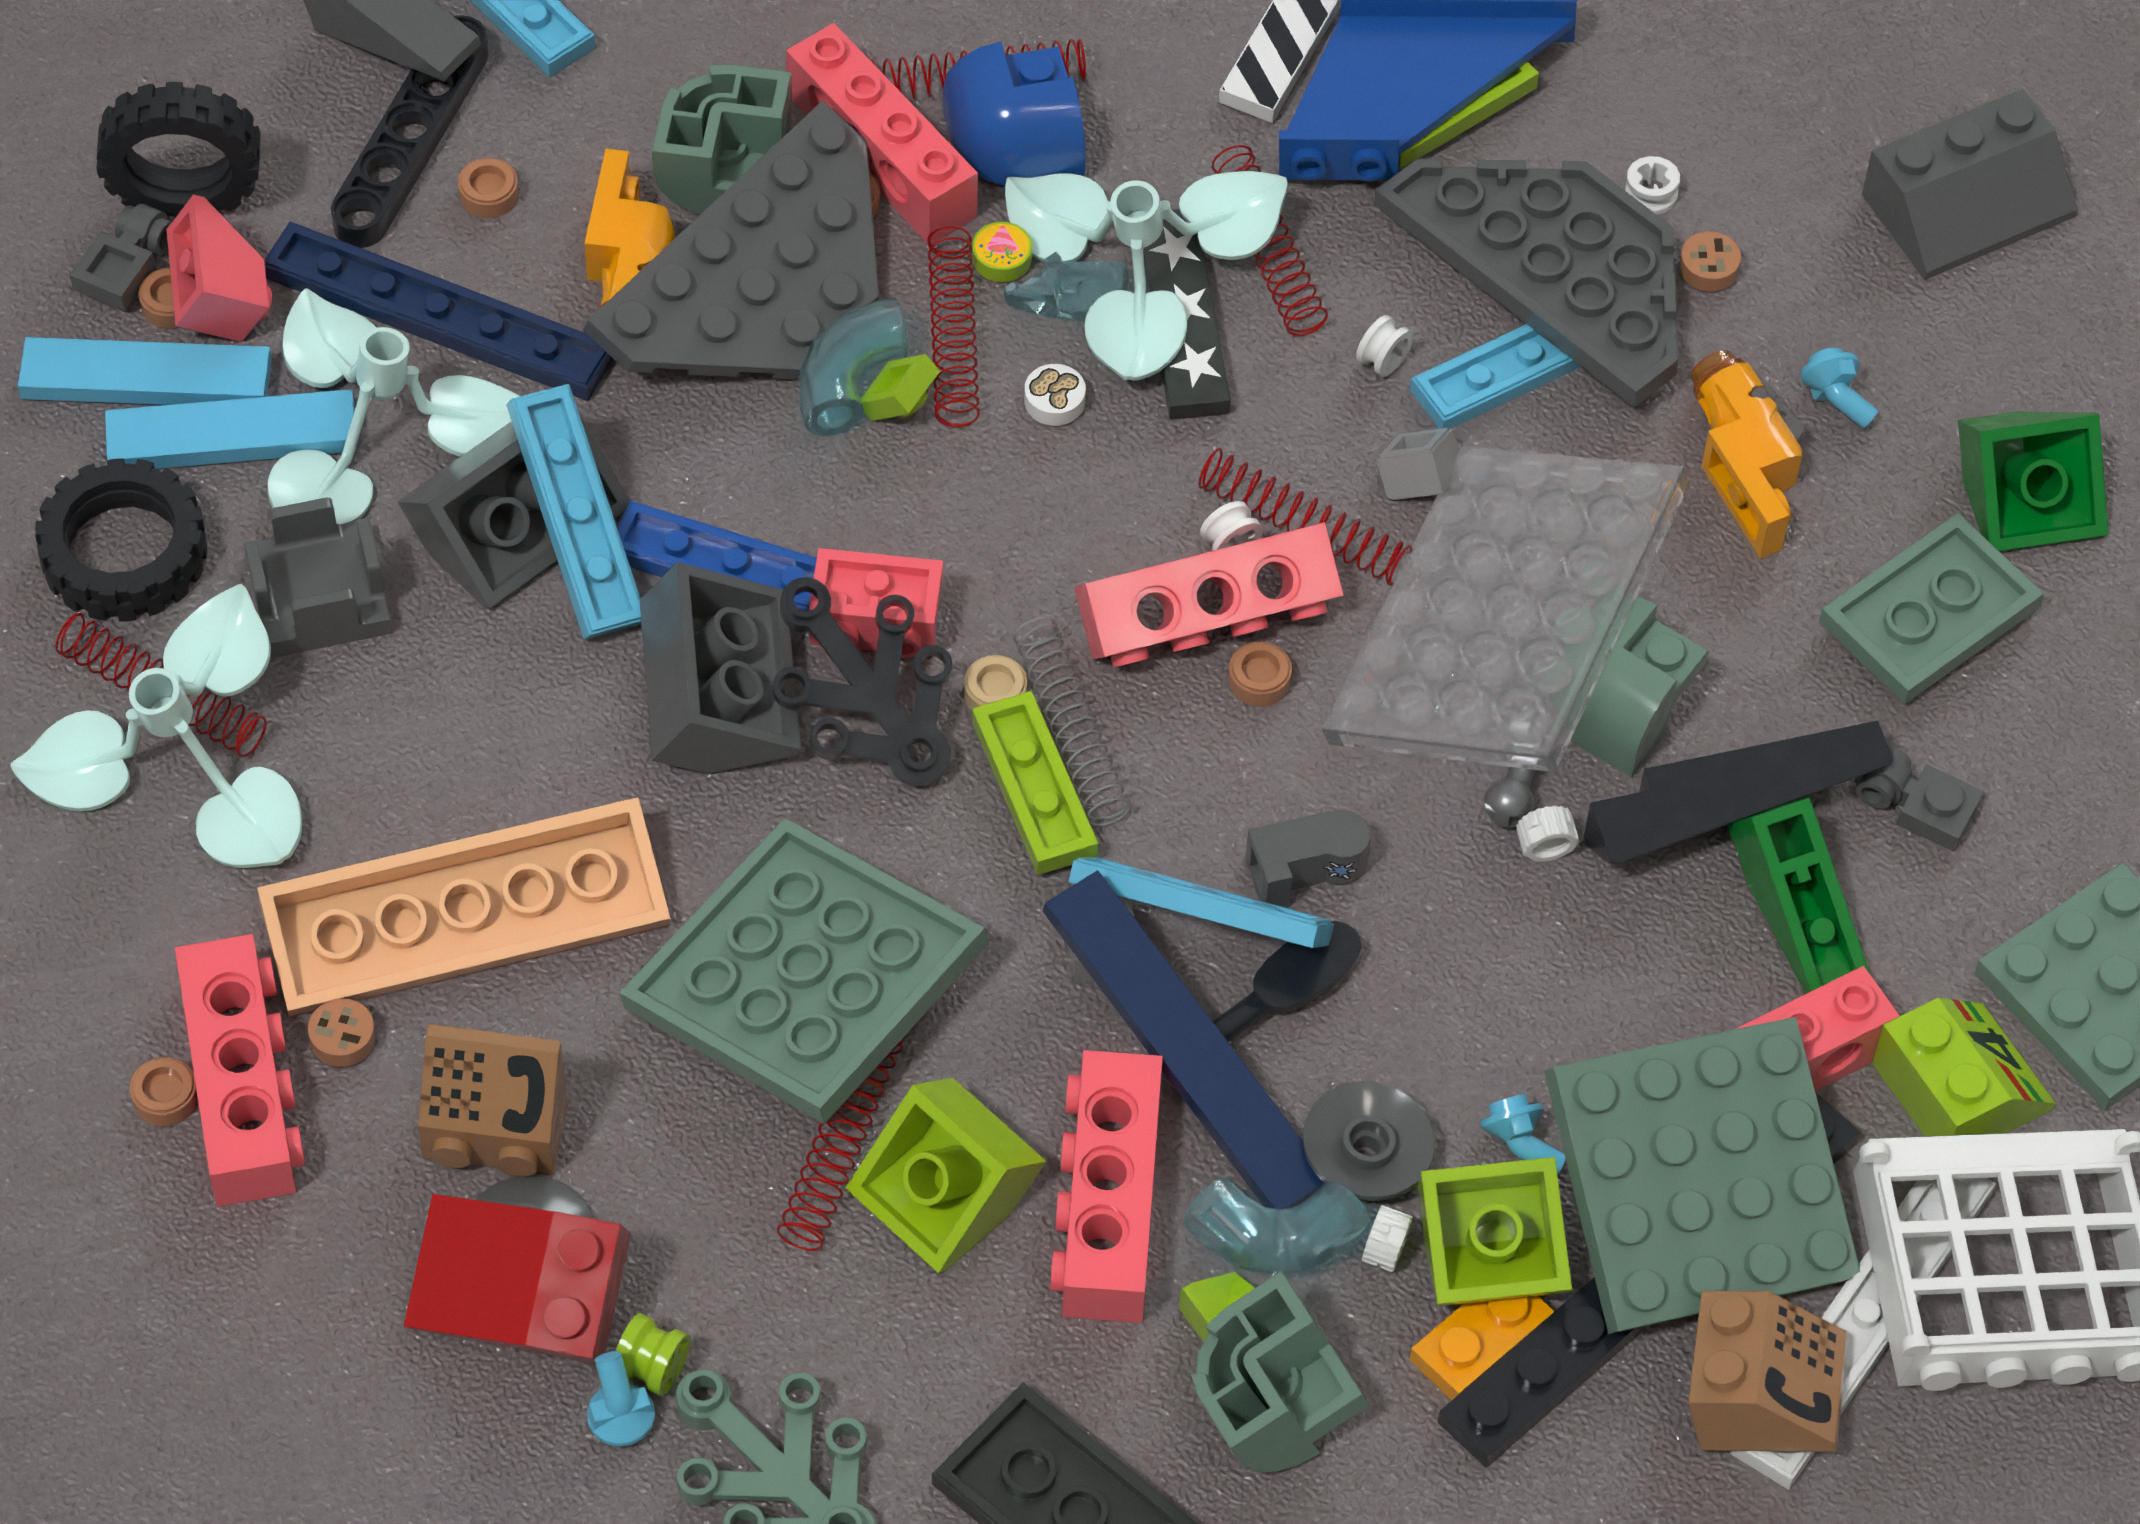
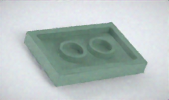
[1819,513,2044,704]

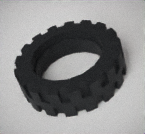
[96,82,261,218]
[35,458,208,622]

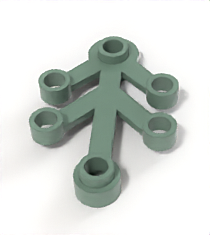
[676,1369,876,1524]

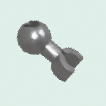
[1484,732,1547,828]

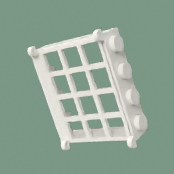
[1853,1129,2140,1391]

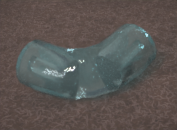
[1183,1177,1372,1276]

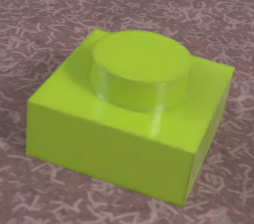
[857,354,940,421]

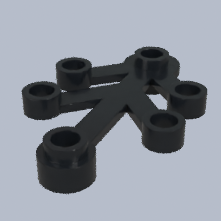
[772,577,952,786]

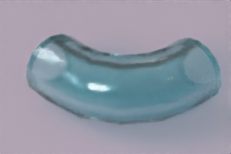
[798,297,909,436]

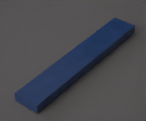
[264,222,613,401]
[1042,870,1328,1221]

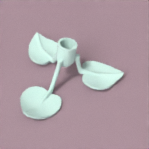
[1005,171,1288,381]
[267,288,520,524]
[11,584,303,868]

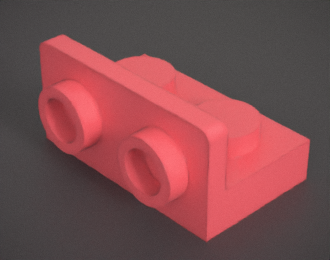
[809,548,943,658]

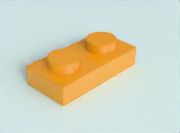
[1409,1296,1554,1400]

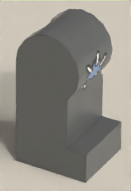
[1245,810,1371,908]

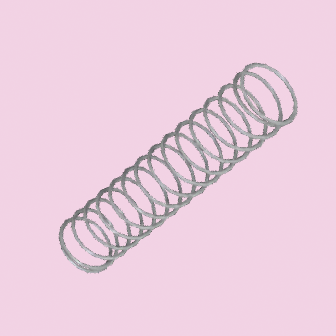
[1013,617,1131,826]

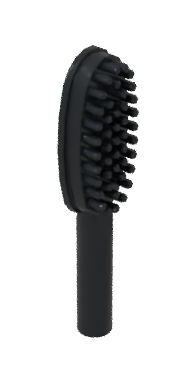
[1212,921,1361,1042]

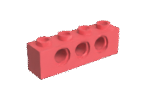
[786,23,978,245]
[1074,522,1343,668]
[174,934,305,1207]
[1736,966,1900,1091]
[1050,1050,1163,1323]

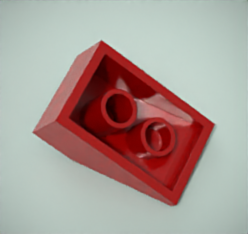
[404,1194,631,1365]

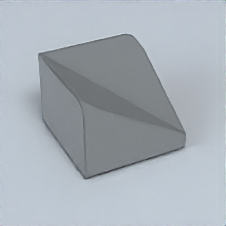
[1376,428,1463,500]

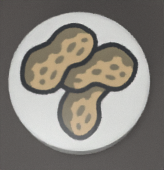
[1024,364,1086,426]

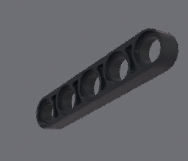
[331,15,489,248]

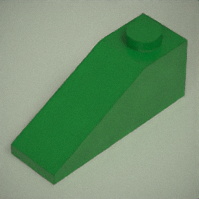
[1727,797,1870,994]

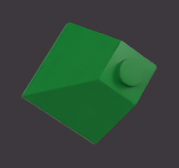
[1958,411,2108,551]

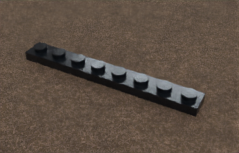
[1438,1092,1860,1468]

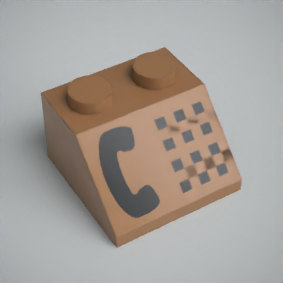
[418,1024,568,1177]
[1688,1291,1848,1452]

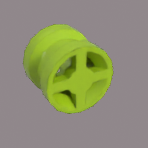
[616,1312,691,1397]

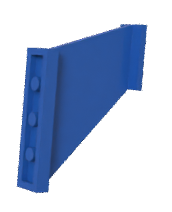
[1279,0,1577,181]

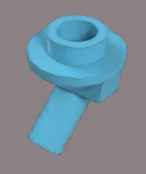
[1800,348,1878,429]
[1480,1094,1566,1175]
[587,1351,655,1447]

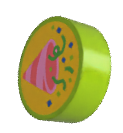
[972,222,1032,282]

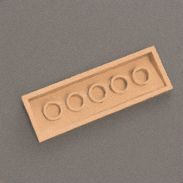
[257,797,671,1017]

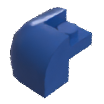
[942,41,1086,193]

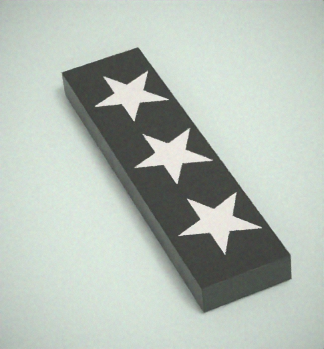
[1143,209,1231,419]

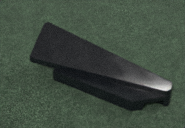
[1584,720,1893,864]

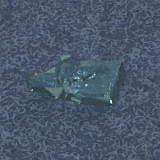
[1004,252,1129,323]

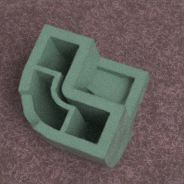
[652,65,792,214]
[1551,593,1708,777]
[1191,1271,1370,1472]

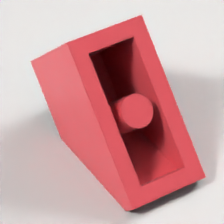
[166,194,272,342]

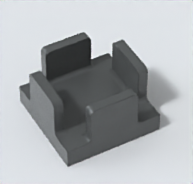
[243,497,392,658]

